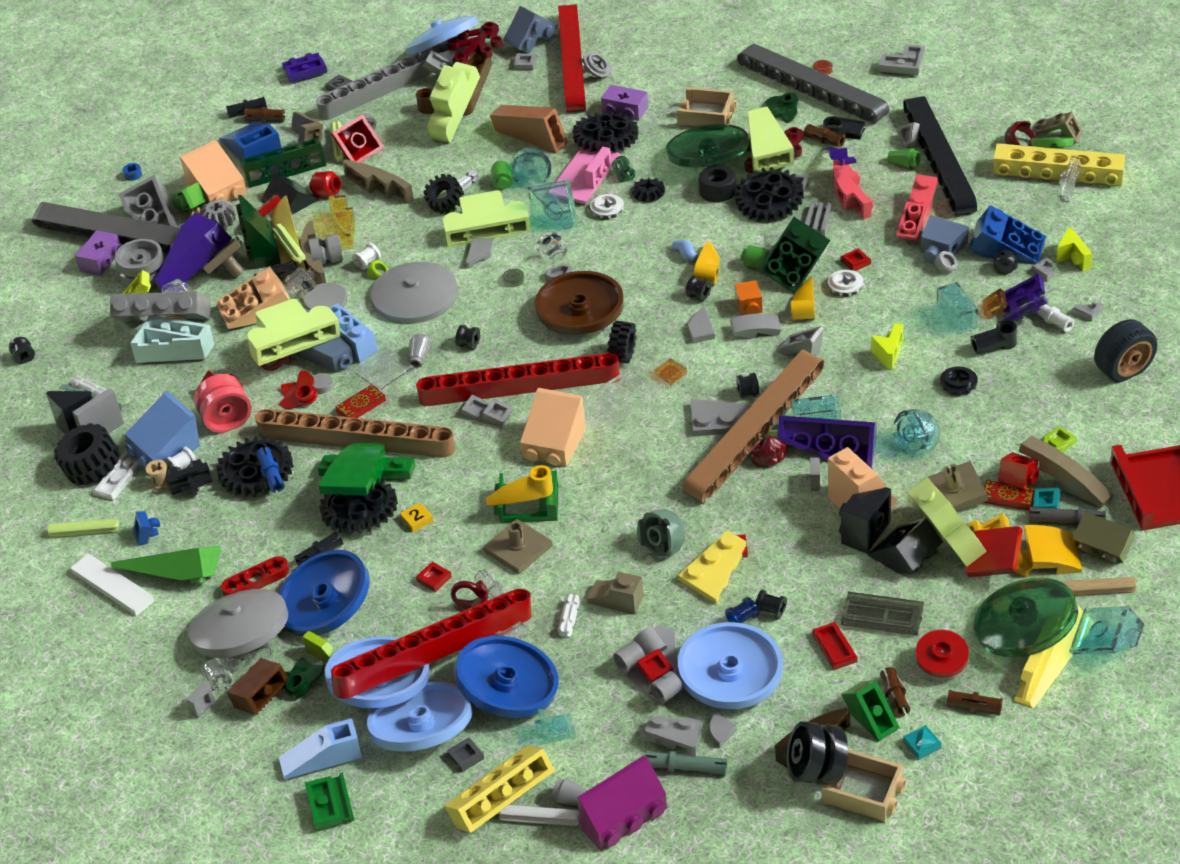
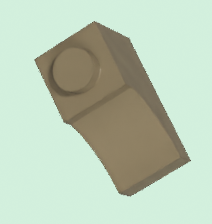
[587,571,644,614]

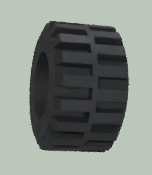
[54,423,120,485]

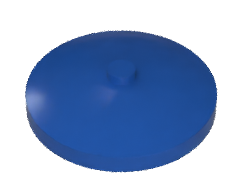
[278,550,370,636]
[454,636,559,718]

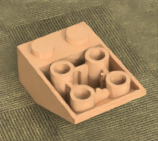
[215,266,291,329]

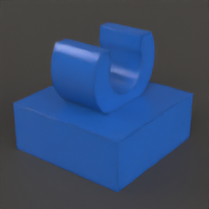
[133,511,160,545]

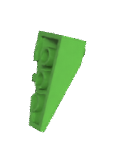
[111,545,221,584]

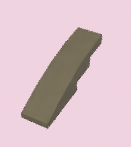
[342,159,414,204]
[1019,436,1113,507]

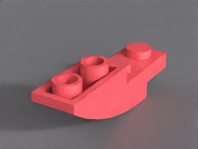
[833,159,873,219]
[896,174,938,241]

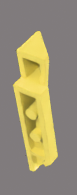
[269,195,308,280]
[1014,600,1094,708]

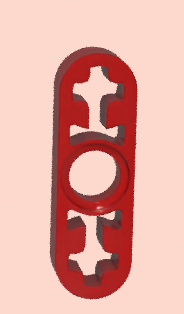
[221,556,290,596]

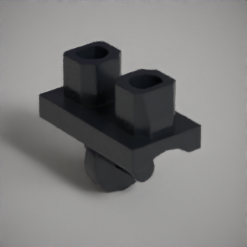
[166,459,213,496]

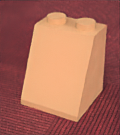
[180,140,247,204]
[520,388,586,467]
[828,447,897,509]

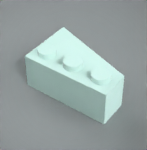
[130,316,215,363]

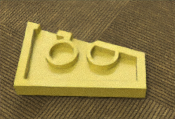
[678,530,746,604]

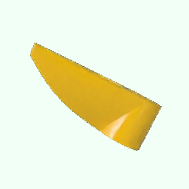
[693,241,719,285]
[791,276,815,321]
[485,465,553,506]

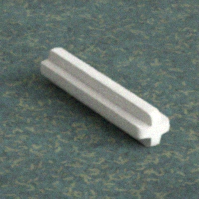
[499,805,580,827]

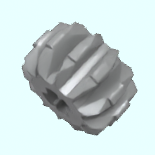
[200,199,236,229]

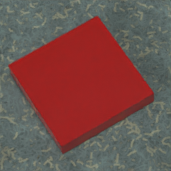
[965,526,1023,578]

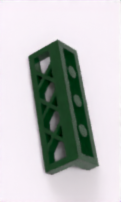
[239,138,327,188]

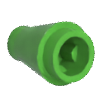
[887,148,920,169]

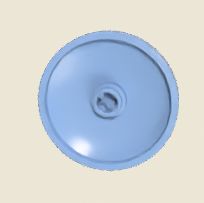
[405,16,478,56]
[678,622,783,709]
[325,636,430,708]
[367,682,473,752]

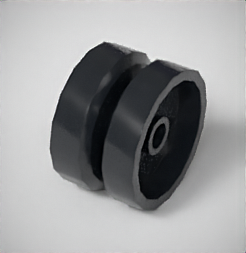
[787,721,848,786]

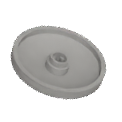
[371,262,458,324]
[188,589,288,658]

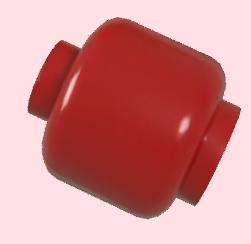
[309,171,341,198]

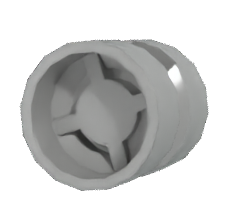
[308,234,343,265]

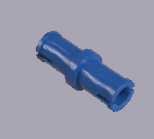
[256,447,285,493]

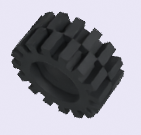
[423,174,464,214]
[607,321,637,363]

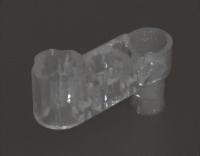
[201,643,272,693]

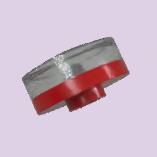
[915,629,969,684]

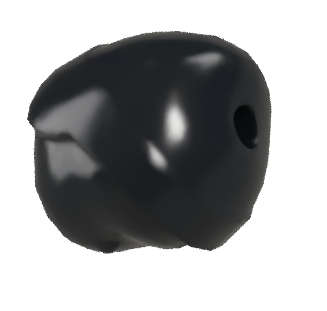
[993,249,1018,274]

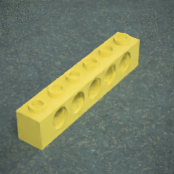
[993,143,1125,186]

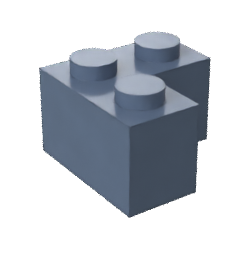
[503,6,558,54]

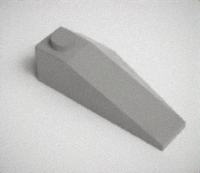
[119,175,178,227]

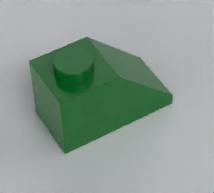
[841,681,900,741]

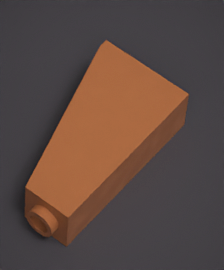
[490,105,568,153]

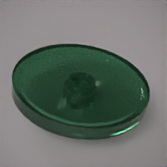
[666,124,749,167]
[974,578,1078,657]

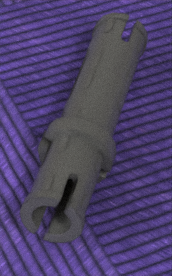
[1029,507,1106,527]

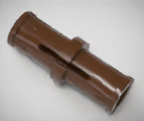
[244,107,285,123]
[804,124,845,147]
[880,667,910,717]
[947,690,1003,715]

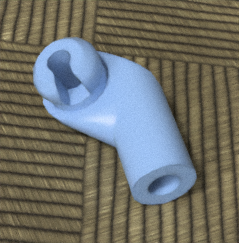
[672,240,697,262]

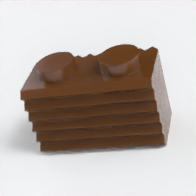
[227,657,288,715]

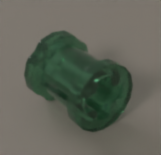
[611,156,635,183]

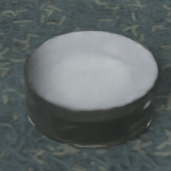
[502,269,525,287]

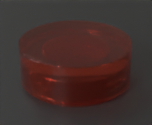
[813,60,833,75]

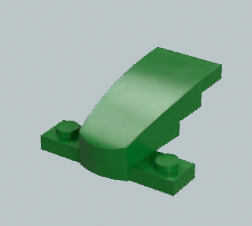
[318,443,416,496]

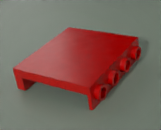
[1110,445,1180,531]

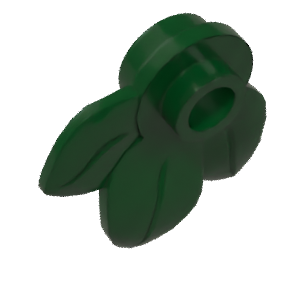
[763,93,799,123]
[282,657,325,698]

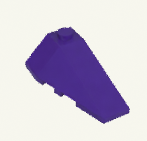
[154,213,232,292]
[778,415,877,469]

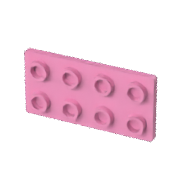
[548,146,620,204]

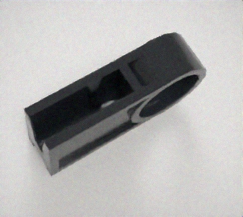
[823,116,866,140]

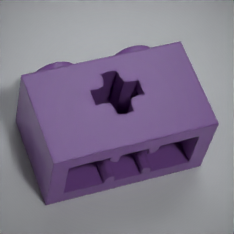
[601,85,648,120]
[75,230,122,275]

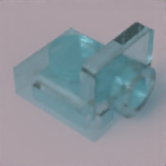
[534,709,576,744]

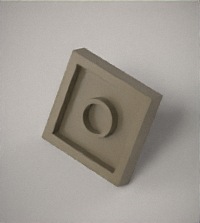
[203,235,244,278]
[925,461,988,512]
[483,519,553,574]

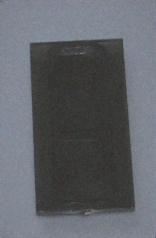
[841,591,924,636]

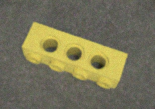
[444,745,555,833]

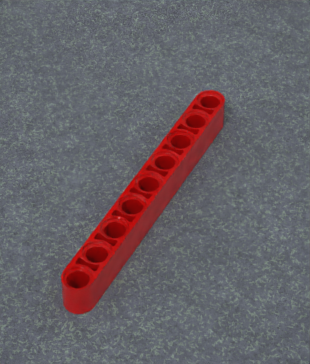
[558,4,586,112]
[416,353,620,406]
[331,589,532,699]

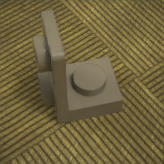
[291,111,323,143]
[1032,112,1083,144]

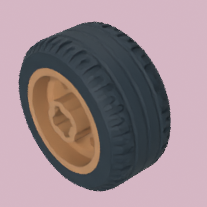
[1094,319,1158,382]

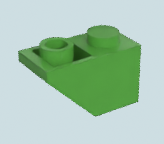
[171,182,207,212]

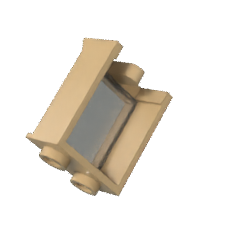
[677,87,737,130]
[822,749,907,823]

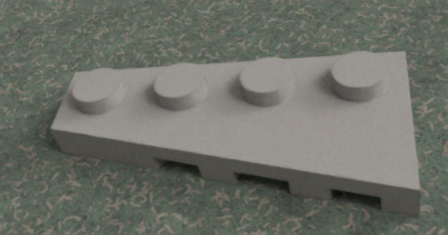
[690,399,786,436]

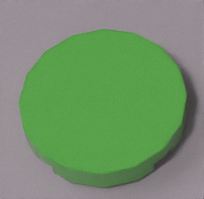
[1031,137,1074,148]

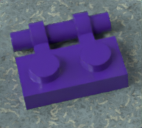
[282,53,327,83]
[999,273,1048,322]

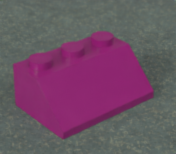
[577,755,667,851]

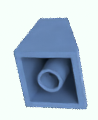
[125,391,200,469]

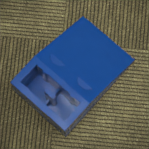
[219,122,282,160]
[969,205,1046,264]

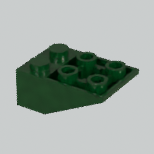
[236,195,280,269]
[759,217,831,293]

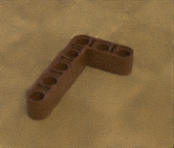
[416,47,492,116]

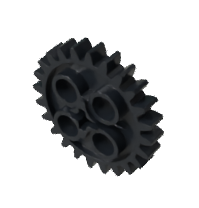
[573,111,639,153]
[735,167,804,223]
[216,436,294,497]
[319,479,398,534]

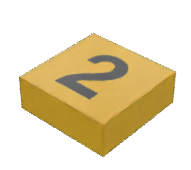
[400,503,434,532]

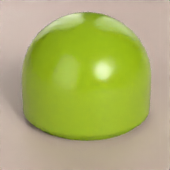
[367,260,389,280]

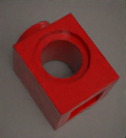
[998,452,1039,489]

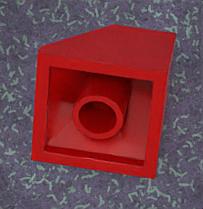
[331,114,385,163]

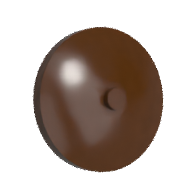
[535,271,624,334]

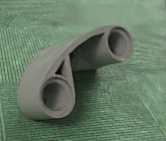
[613,625,683,704]

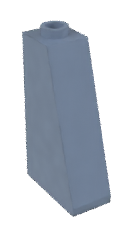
[294,309,354,373]

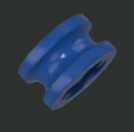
[123,163,142,181]

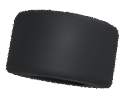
[698,165,737,202]

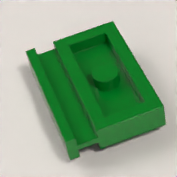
[305,773,355,831]

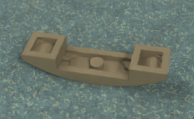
[301,221,326,285]

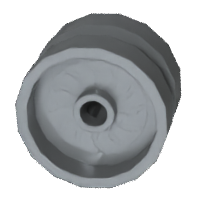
[115,239,164,290]

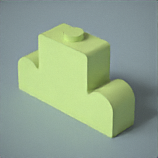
[428,62,480,143]
[443,190,531,247]
[247,299,340,366]
[907,477,987,567]

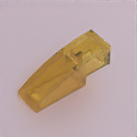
[329,195,355,249]

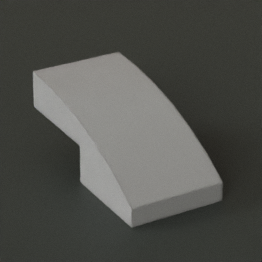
[730,314,781,339]
[461,395,514,425]

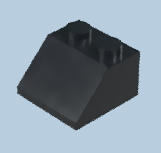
[839,487,891,554]
[867,517,943,574]

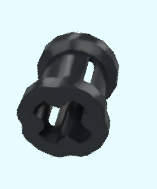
[755,589,787,619]

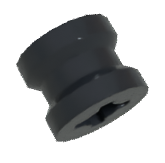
[685,275,712,302]
[455,325,480,349]
[8,337,35,364]
[736,372,759,398]

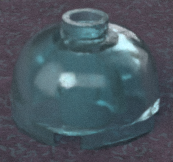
[509,147,551,189]
[893,409,940,457]

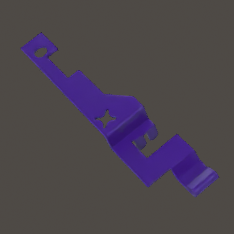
[822,147,857,165]

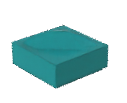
[1033,488,1061,509]
[903,725,941,760]

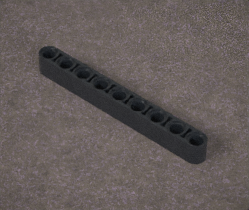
[903,96,977,216]

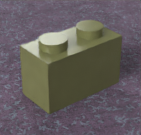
[1072,511,1135,563]

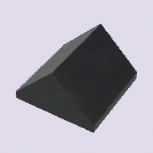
[261,173,318,215]
[46,391,94,434]

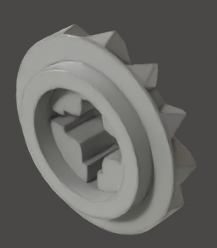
[582,51,611,79]

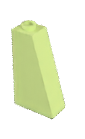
[748,107,794,173]

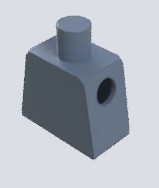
[921,216,969,262]

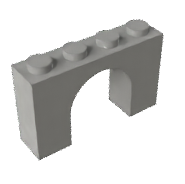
[110,291,210,322]

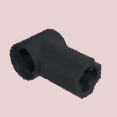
[970,320,1017,354]

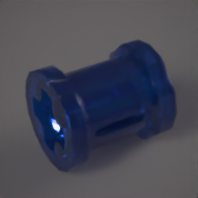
[725,597,759,624]

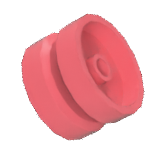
[193,374,252,433]

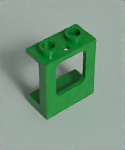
[494,470,559,523]

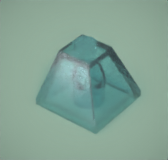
[528,180,578,231]
[1069,606,1144,655]

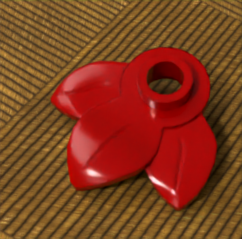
[279,370,318,409]

